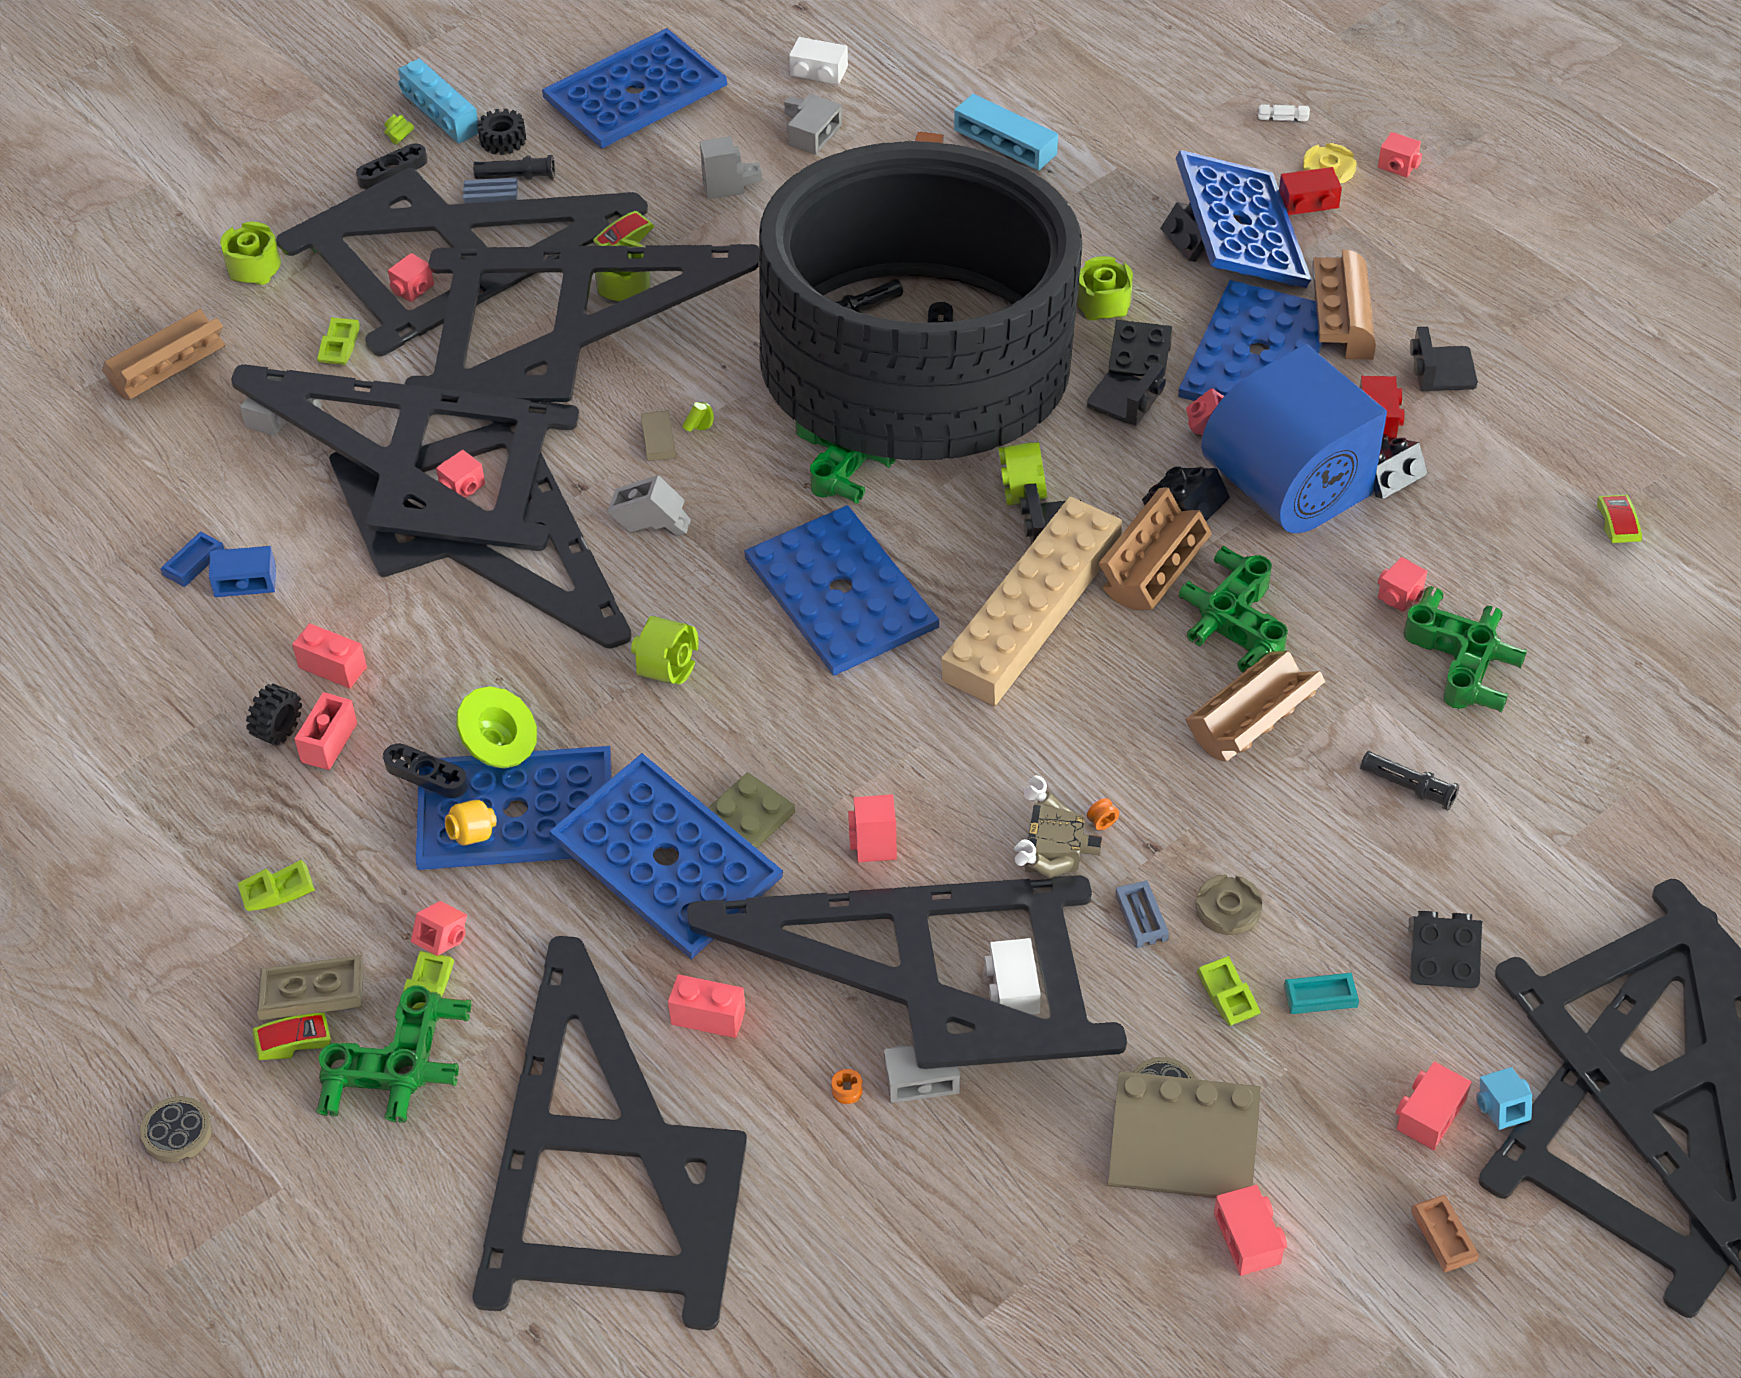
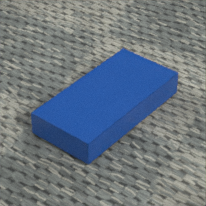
[160,531,225,587]

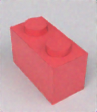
[292,623,367,688]
[294,692,358,770]
[848,794,897,863]
[668,974,746,1038]
[1395,1061,1472,1150]
[1214,1185,1287,1276]

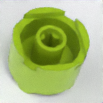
[220,222,281,285]
[595,239,651,301]
[1077,256,1133,320]
[998,442,1048,506]
[631,615,699,684]

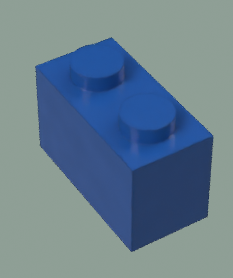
[209,546,276,597]

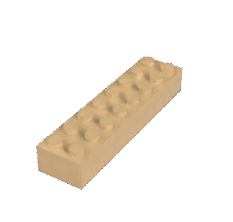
[941,496,1122,707]

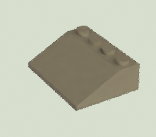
[1108,1071,1261,1198]

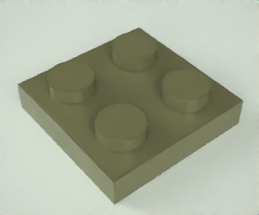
[708,772,795,848]

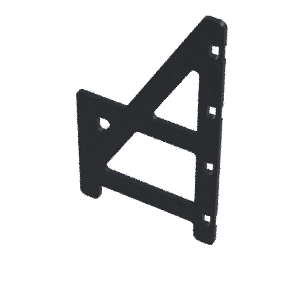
[276,168,648,356]
[404,244,759,403]
[231,364,579,551]
[329,421,632,649]
[687,875,1127,1069]
[1495,878,1741,1277]
[1479,904,1741,1318]
[473,936,747,1330]

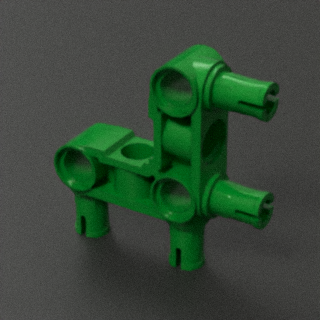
[795,420,896,504]
[1178,546,1288,673]
[1404,586,1527,713]
[316,985,472,1123]

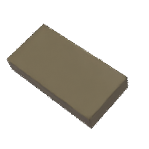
[641,410,676,461]

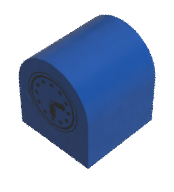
[1201,344,1387,533]

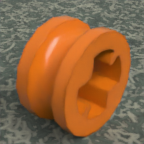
[1087,798,1120,830]
[831,1069,863,1104]

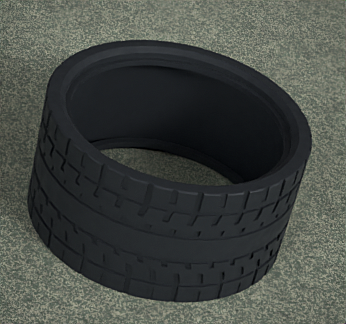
[759,141,1082,460]

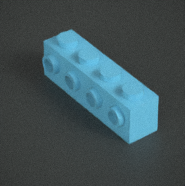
[398,58,478,144]
[954,94,1058,171]

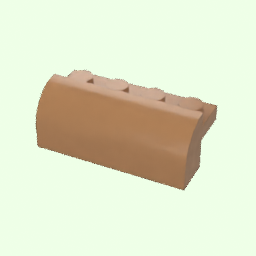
[1312,249,1376,359]
[102,308,226,400]
[1098,488,1212,610]
[1185,651,1325,762]

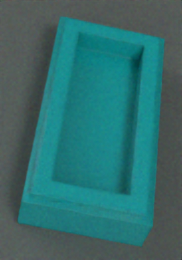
[1284,972,1359,1014]

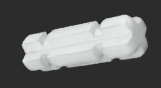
[1258,104,1310,122]

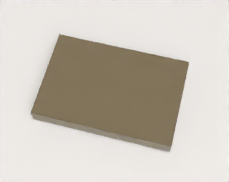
[257,955,363,1021]

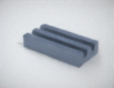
[463,178,518,204]
[1115,880,1169,948]

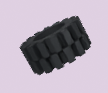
[477,108,526,155]
[246,683,302,745]

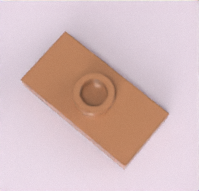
[1411,1194,1479,1273]

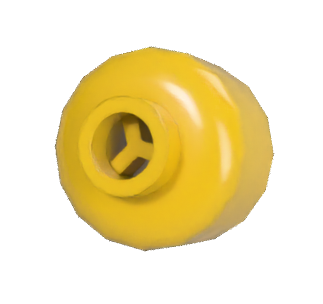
[445,800,496,846]

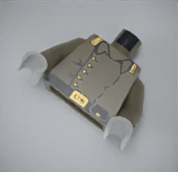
[1014,775,1102,878]

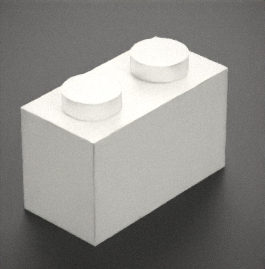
[789,37,848,85]
[984,938,1041,1014]

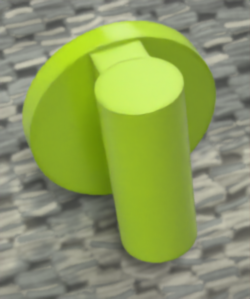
[383,114,414,145]
[682,402,714,432]

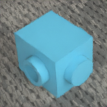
[1476,1067,1532,1130]

